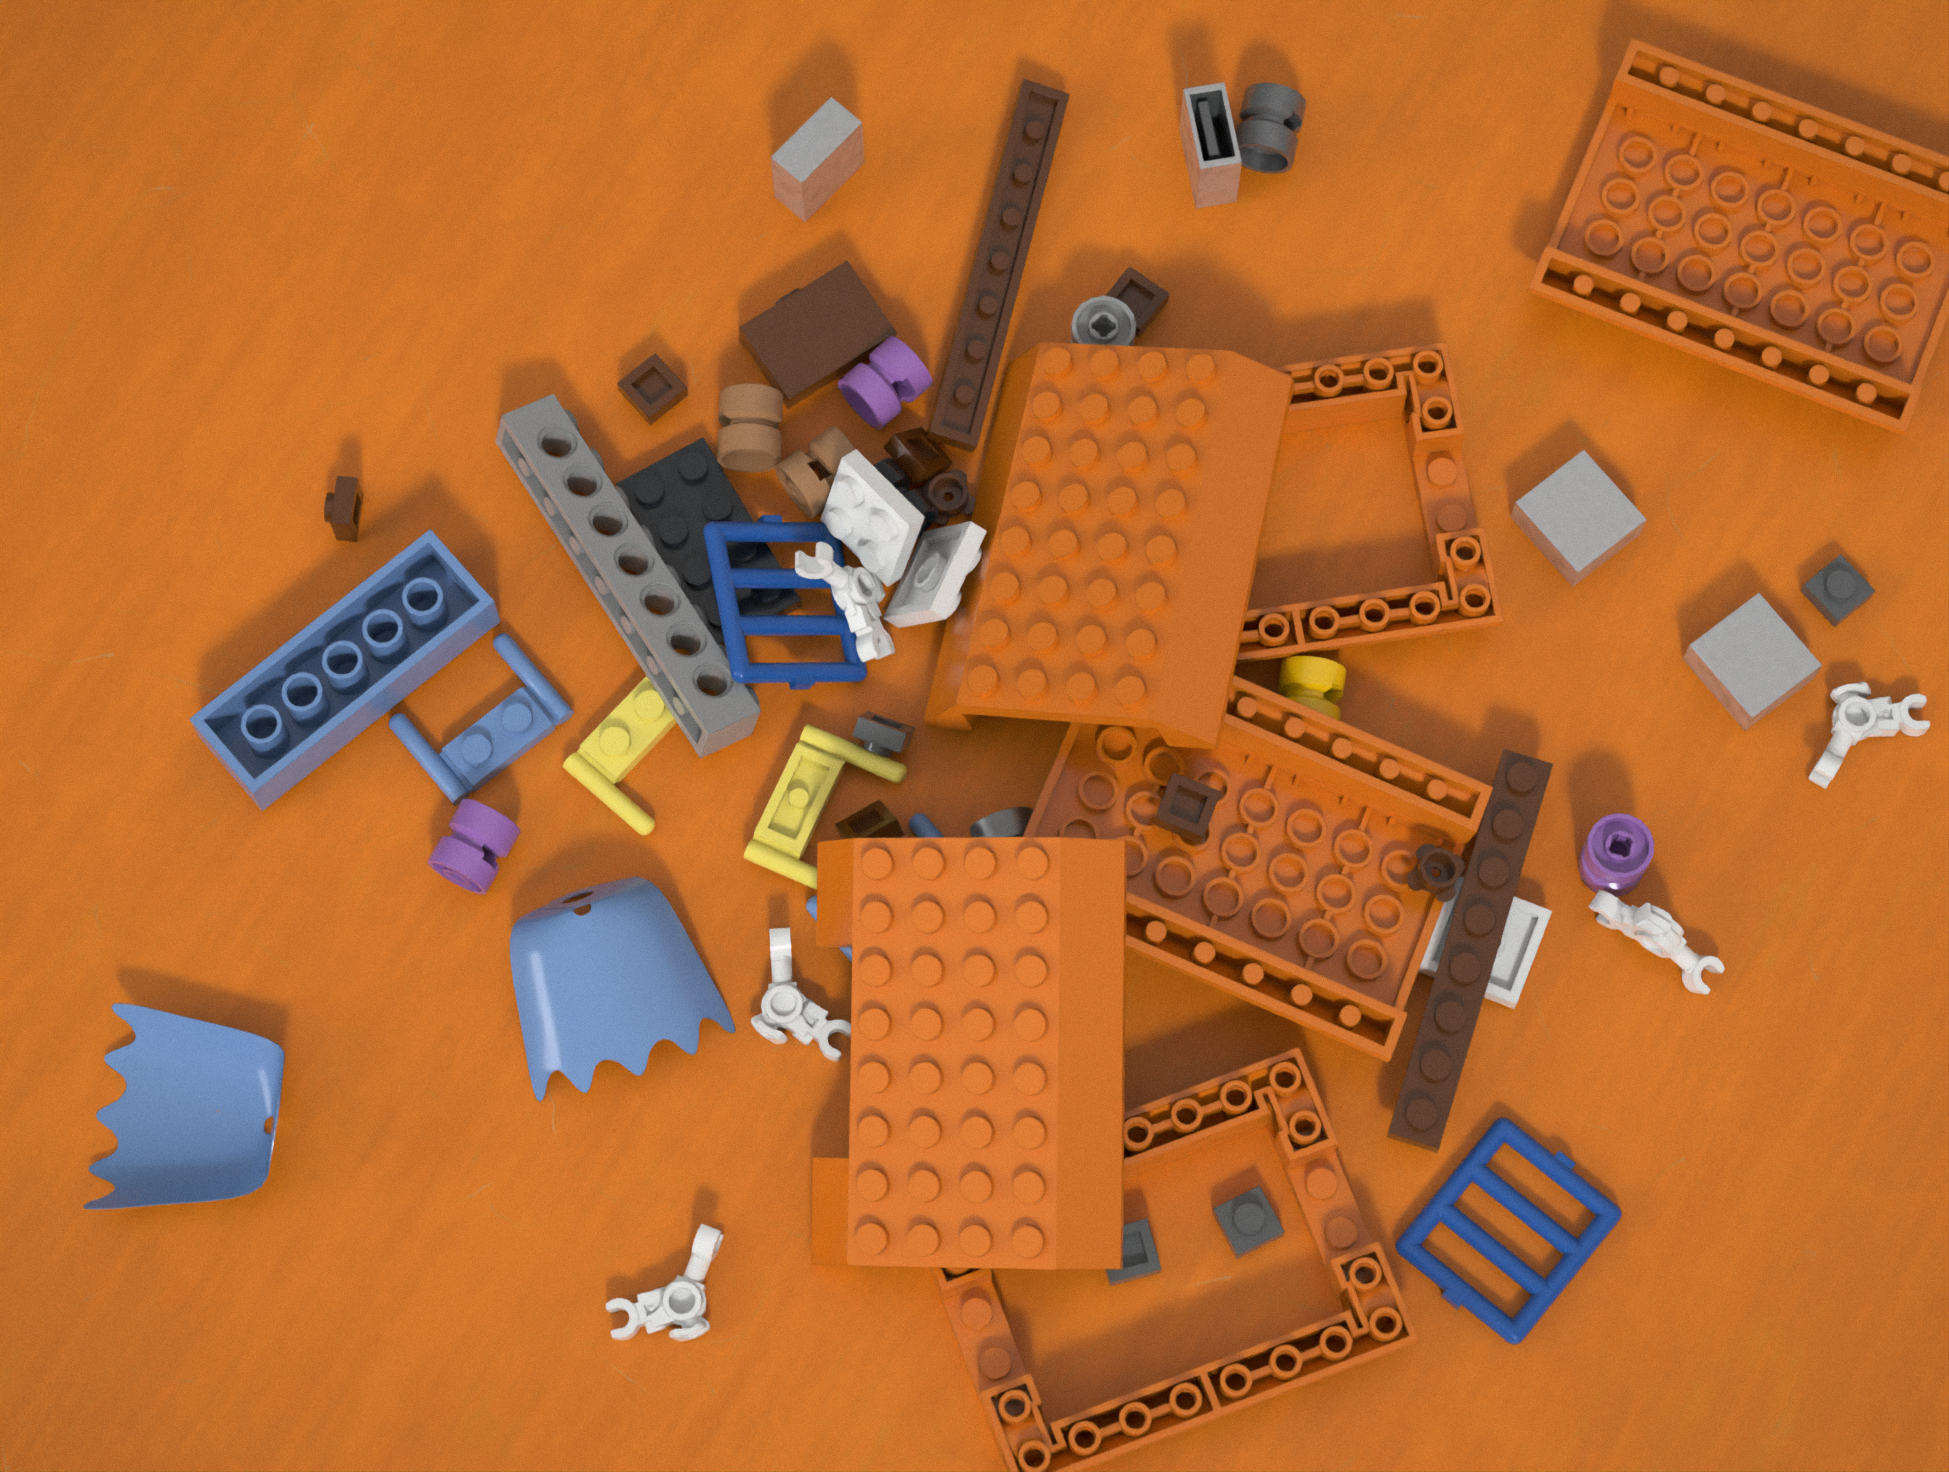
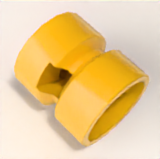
[1278,656,1346,721]

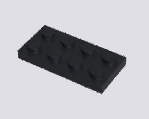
[616,438,802,648]

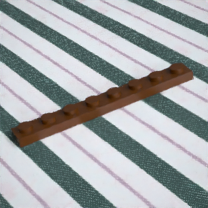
[926,79,1070,453]
[1387,749,1553,1153]

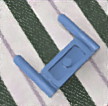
[389,633,574,805]

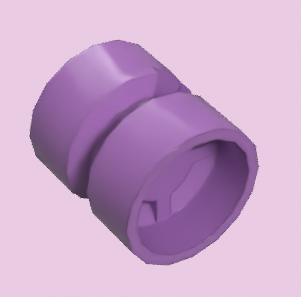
[838,336,932,430]
[427,798,521,895]
[1578,813,1654,897]

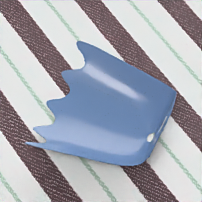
[510,876,735,1102]
[83,1003,285,1209]

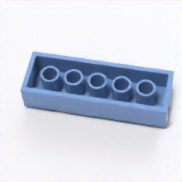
[189,529,501,811]

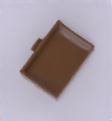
[739,261,897,409]

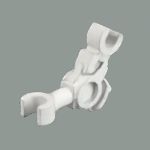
[795,541,895,662]
[1808,682,1930,789]
[1589,890,1725,995]
[751,928,851,1061]
[605,1224,724,1341]

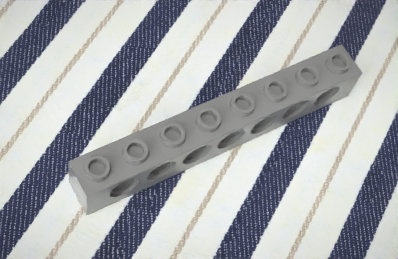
[495,394,761,759]

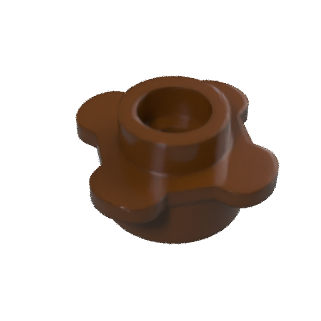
[920,470,976,525]
[1406,844,1465,902]

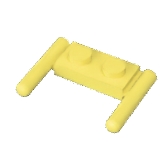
[563,676,708,836]
[743,723,907,890]

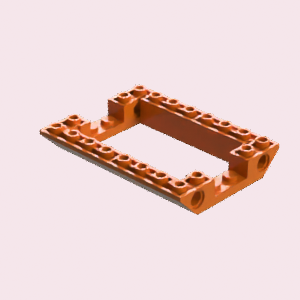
[1236,342,1504,664]
[929,1047,1420,1472]

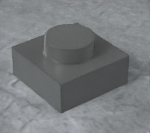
[1801,554,1875,628]
[852,711,915,756]
[1212,1185,1284,1259]
[1105,1218,1161,1286]

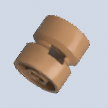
[717,383,783,473]
[774,426,856,519]

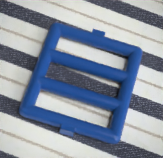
[703,515,867,690]
[1395,1117,1622,1345]

